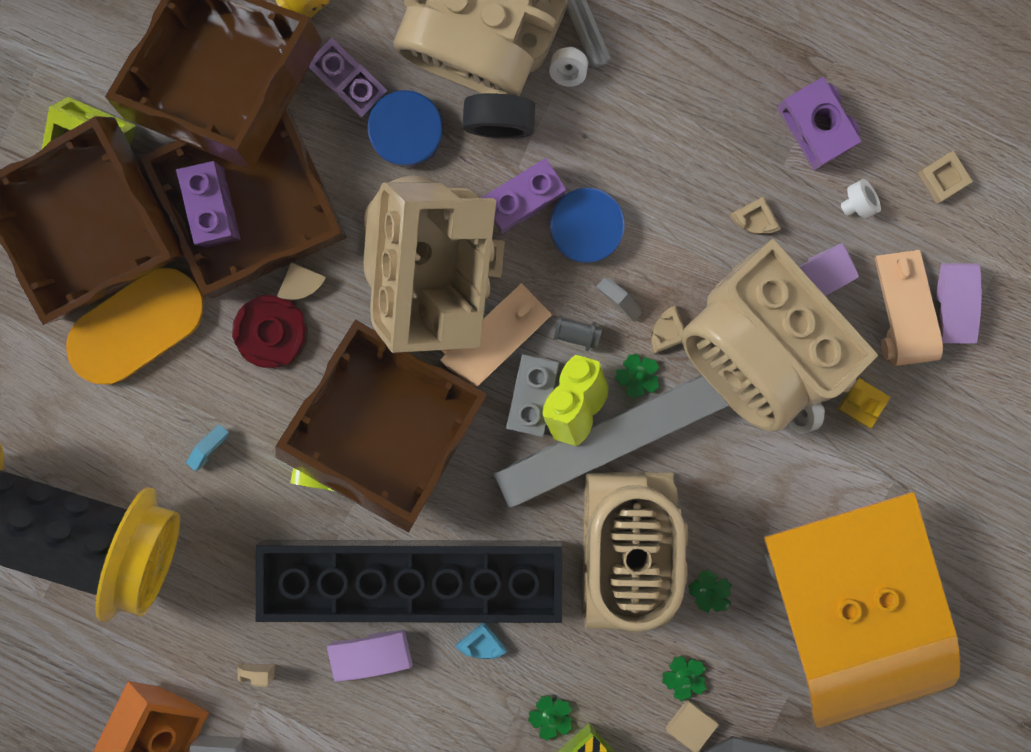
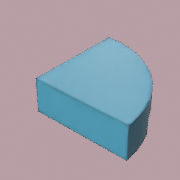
[186,424,229,471]
[455,623,508,659]

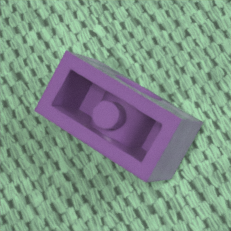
[777,76,862,170]
[482,158,566,235]
[176,161,241,249]

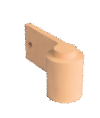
[875,250,943,366]
[440,283,552,388]

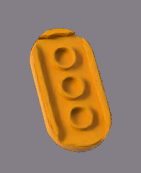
[66,268,204,385]

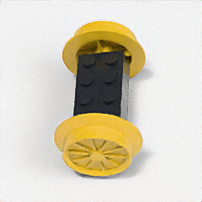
[0,443,180,623]

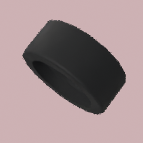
[462,93,535,138]

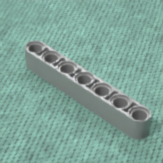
[493,375,729,507]

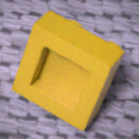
[836,378,891,429]

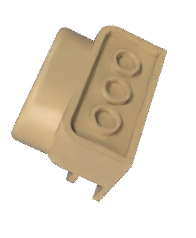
[393,0,568,96]
[364,176,496,353]
[682,239,878,432]
[582,471,688,632]

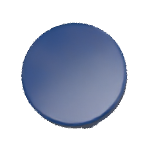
[368,90,443,167]
[550,188,625,263]

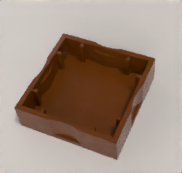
[105,0,322,170]
[140,106,347,299]
[0,116,184,325]
[275,319,487,533]

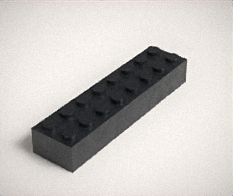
[255,540,562,623]

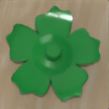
[615,353,659,399]
[688,569,732,613]
[662,655,706,702]
[528,694,572,741]

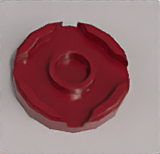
[232,295,308,368]

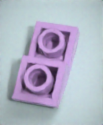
[308,38,387,117]
[798,243,859,296]
[935,263,982,343]
[327,630,413,682]

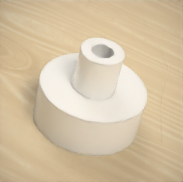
[549,47,588,87]
[841,179,881,219]
[789,403,825,434]

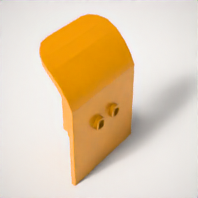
[764,492,960,728]

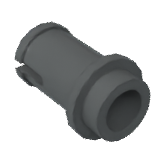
[554,316,603,351]

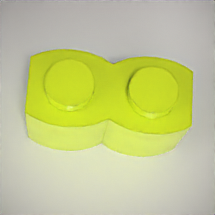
[543,355,609,447]

